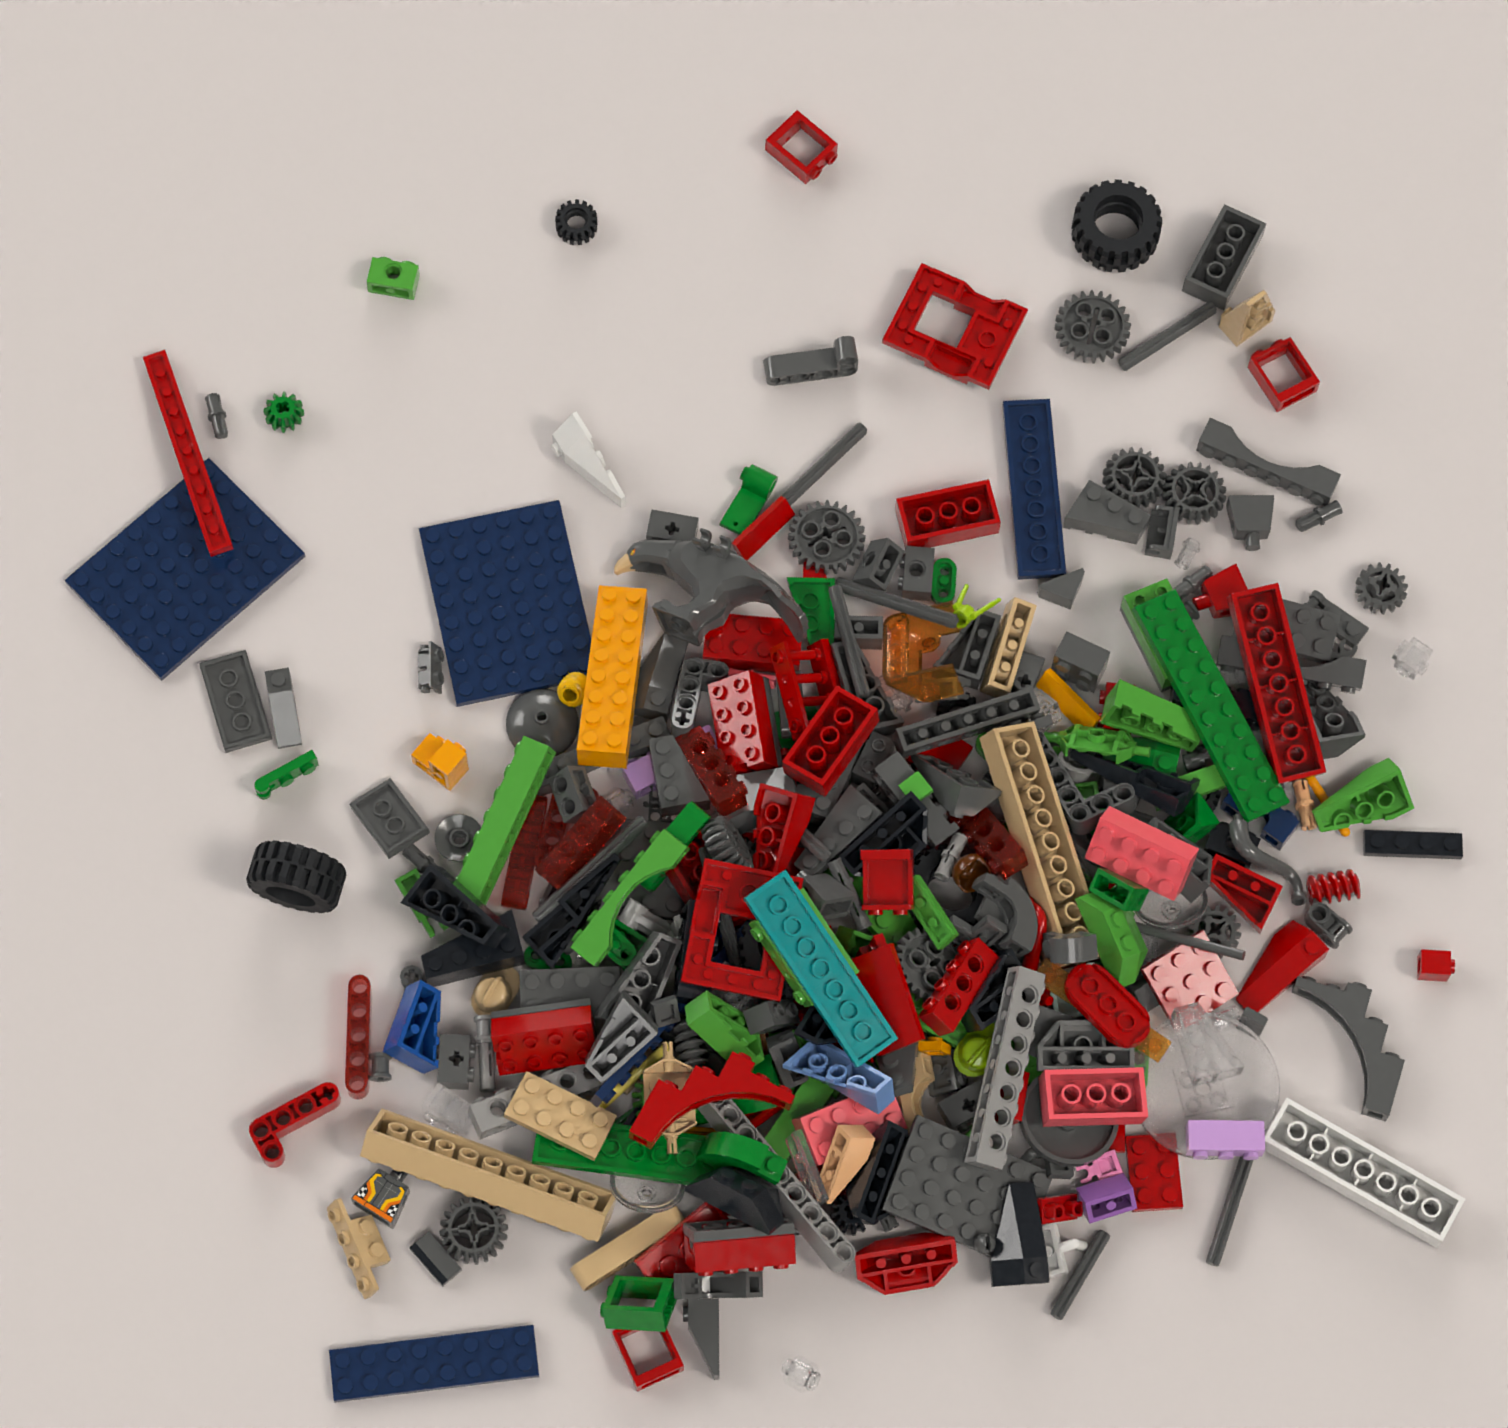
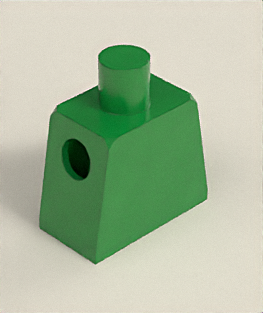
[1088,868,1149,911]

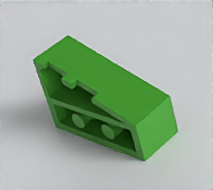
[684,990,765,1067]

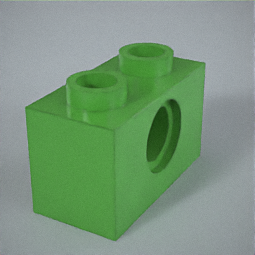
[367,257,420,300]

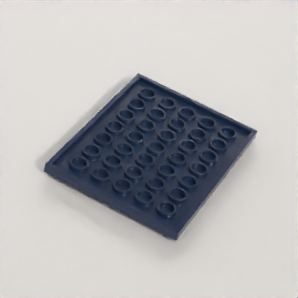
[65,458,306,681]
[419,500,591,707]

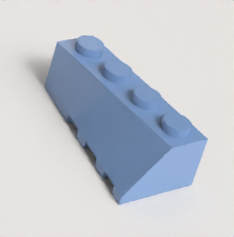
[783,1041,895,1114]

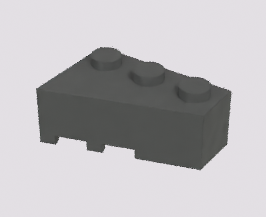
[1063,480,1151,545]
[932,608,1001,690]
[649,735,710,817]
[1147,817,1213,903]

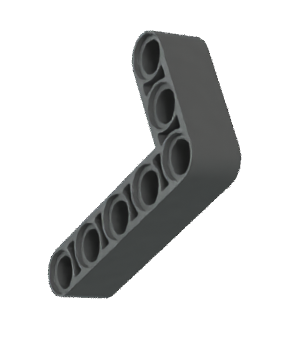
[1037,731,1136,835]

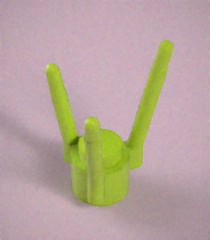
[952,584,1001,629]

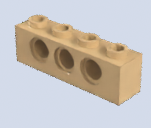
[980,597,1037,698]

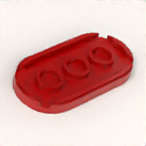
[1064,963,1151,1048]

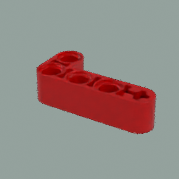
[249,1082,341,1168]

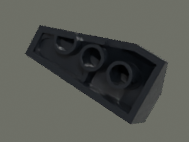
[990,1182,1050,1287]

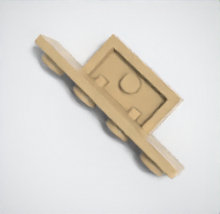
[327,1198,391,1299]

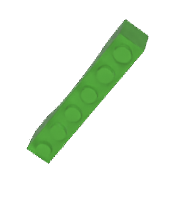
[570,829,690,967]

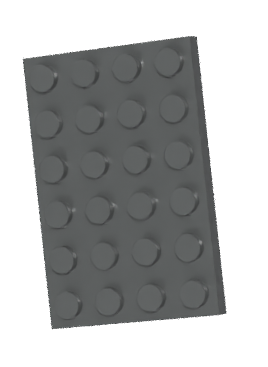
[880,1115,1052,1257]

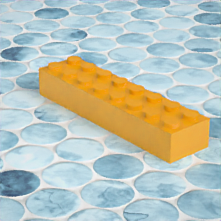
[577,585,648,769]

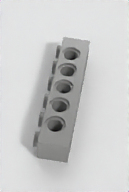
[468,1064,607,1140]

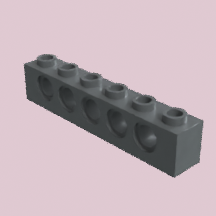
[891,687,1041,758]

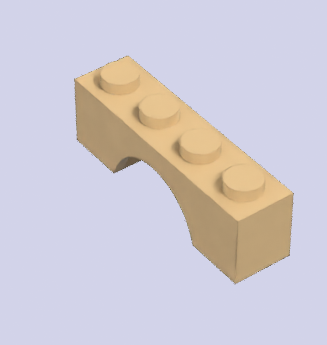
[898,1052,935,1133]

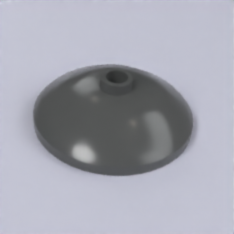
[506,689,579,757]

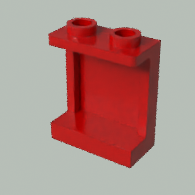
[860,849,914,915]

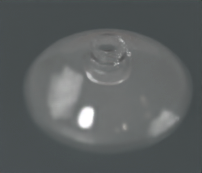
[1135,889,1208,930]
[610,1175,686,1214]

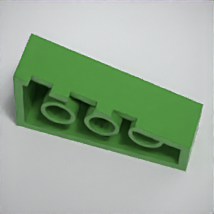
[1100,679,1200,752]

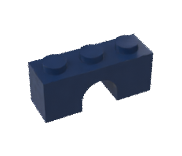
[1220,793,1300,851]

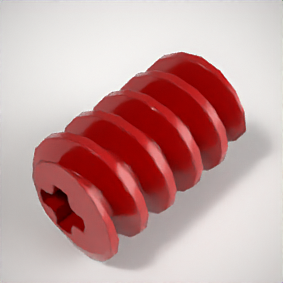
[1306,869,1361,905]

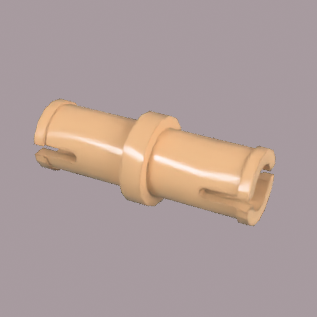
[1292,780,1317,831]

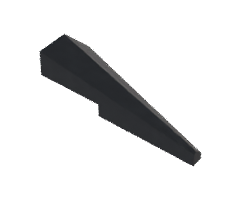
[1070,749,1200,817]
[522,853,621,969]

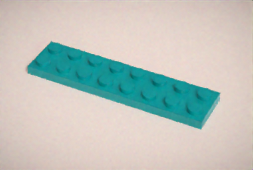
[743,870,898,1068]

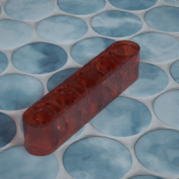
[501,795,548,911]
[345,974,372,1100]

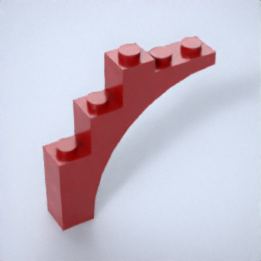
[628,1051,795,1149]

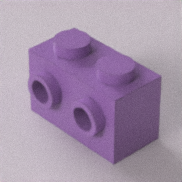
[1076,1173,1137,1224]

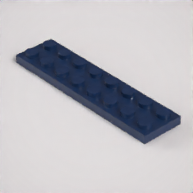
[1002,399,1066,580]
[329,1325,539,1403]

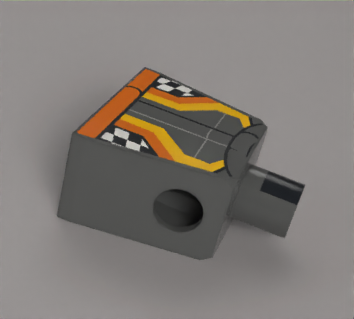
[351,1169,410,1229]

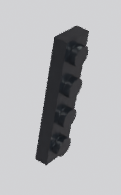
[1363,830,1463,859]

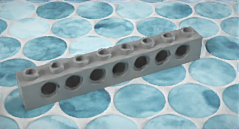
[964,966,1046,1171]

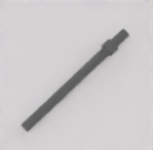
[1135,921,1246,961]

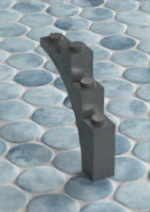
[1292,976,1405,1122]

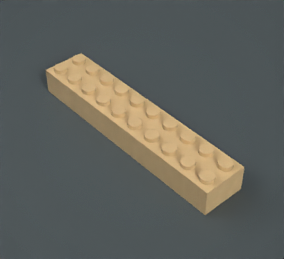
[979,721,1100,971]
[360,1108,618,1242]

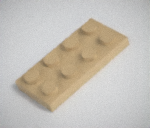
[503,1071,617,1161]

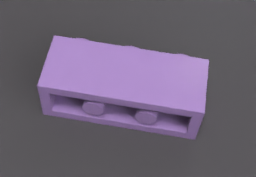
[1185,1120,1265,1160]

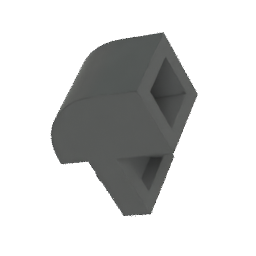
[1042,931,1098,964]

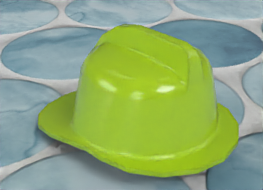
[953,1023,995,1077]

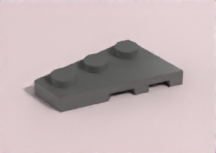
[875,1042,918,1097]

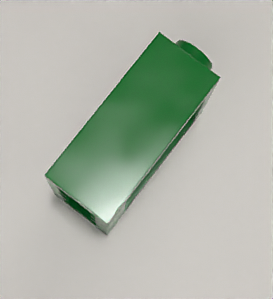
[600,1275,677,1332]

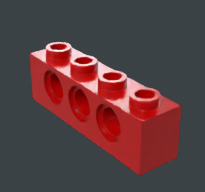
[918,937,999,1036]

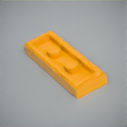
[1035,668,1101,727]

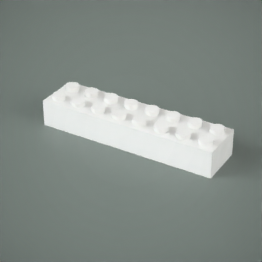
[1265,1098,1465,1248]

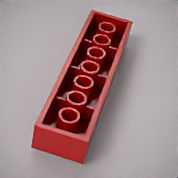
[1226,583,1326,784]

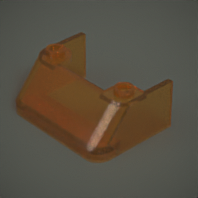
[882,601,964,702]

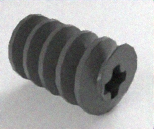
[673,1020,709,1068]

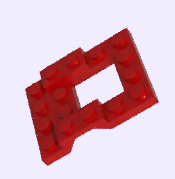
[882,263,1028,390]
[680,858,804,1002]

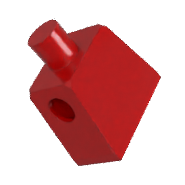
[1192,564,1248,619]

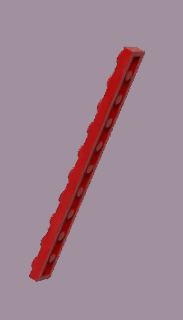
[143,350,234,557]

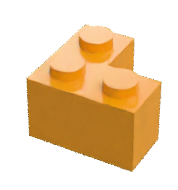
[411,733,469,791]

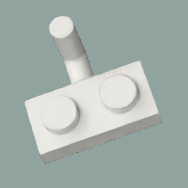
[1042,1223,1089,1279]

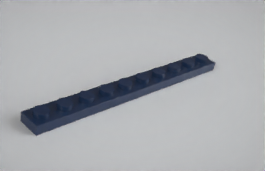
[590,919,750,1108]

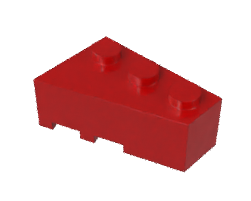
[1210,854,1283,934]

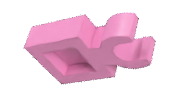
[1076,1149,1123,1184]

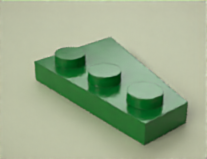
[787,577,835,646]

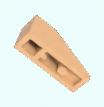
[815,1125,875,1204]

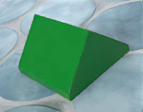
[1164,792,1220,844]

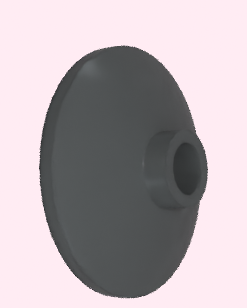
[434,814,481,862]

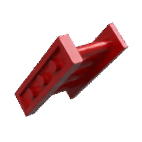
[769,639,841,741]

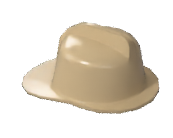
[471,967,520,1015]

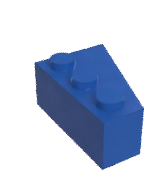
[382,980,441,1074]

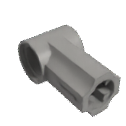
[618,898,671,936]

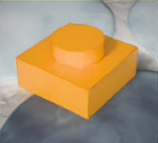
[918,1037,951,1056]

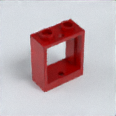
[765,110,838,184]
[1247,337,1320,412]
[612,1329,684,1392]

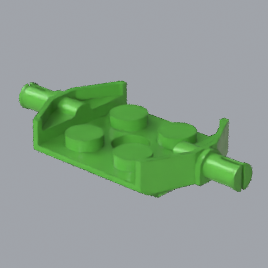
[1044,724,1151,764]

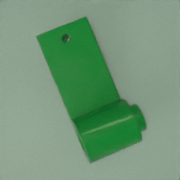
[719,464,778,535]

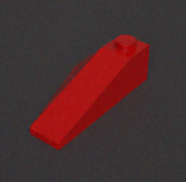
[1235,920,1329,1013]

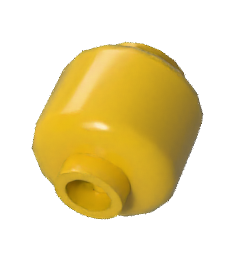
[557,672,586,707]

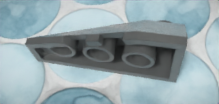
[634,633,688,723]
[1304,666,1366,760]
[910,754,1002,818]

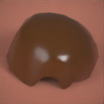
[952,853,991,893]

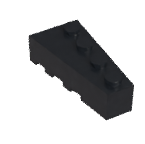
[421,909,525,987]

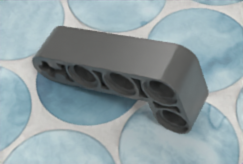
[763,336,858,386]
[670,657,729,744]

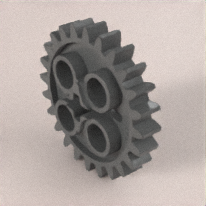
[1054,290,1131,364]
[788,500,866,575]
[895,928,958,1004]

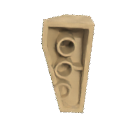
[1219,290,1275,347]

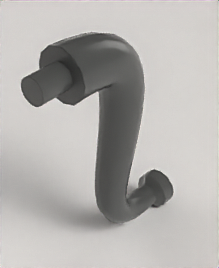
[1229,814,1306,906]

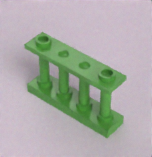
[749,888,859,1007]

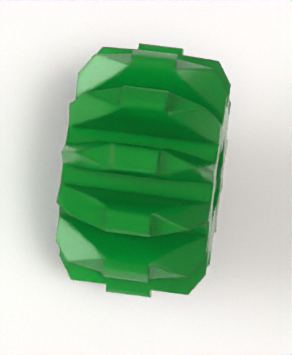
[263,391,304,433]

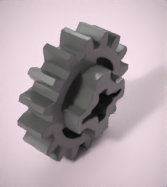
[1355,562,1408,615]
[1187,905,1242,959]

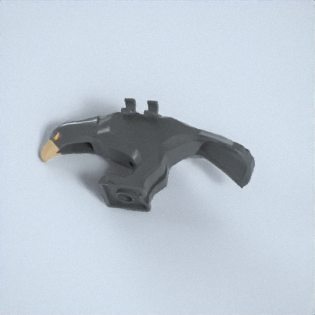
[614,528,809,646]

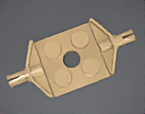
[643,1041,697,1154]

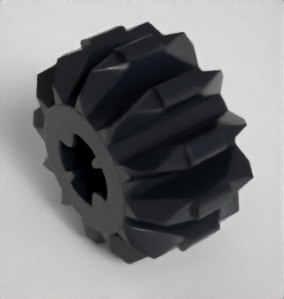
[830,1195,870,1236]

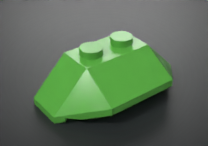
[1075,892,1148,987]

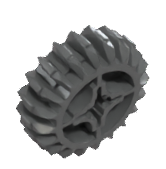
[1102,447,1167,508]
[1162,462,1227,525]
[701,815,754,868]
[439,1197,508,1265]

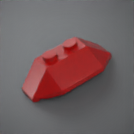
[854,1232,958,1295]

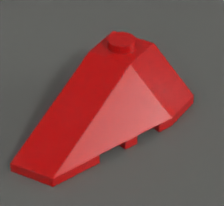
[753,783,816,873]

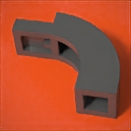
[971,873,1038,958]
[673,1271,763,1299]

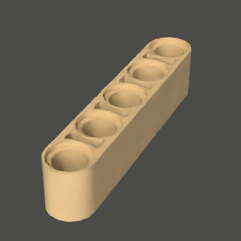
[570,1203,685,1291]

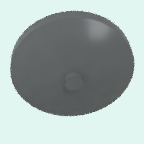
[1019,1074,1119,1167]

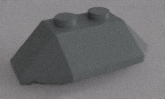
[1036,1020,1135,1071]

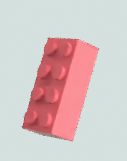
[1085,806,1199,901]
[1038,1067,1148,1127]
[791,1097,908,1167]

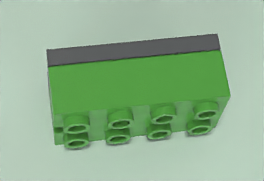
[1120,578,1173,692]

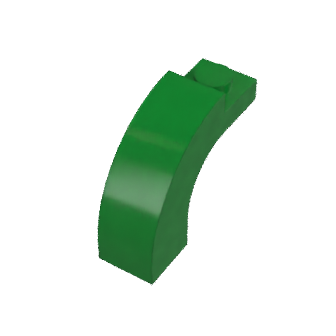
[696,1132,788,1185]

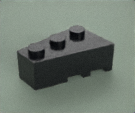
[960,948,1026,1033]

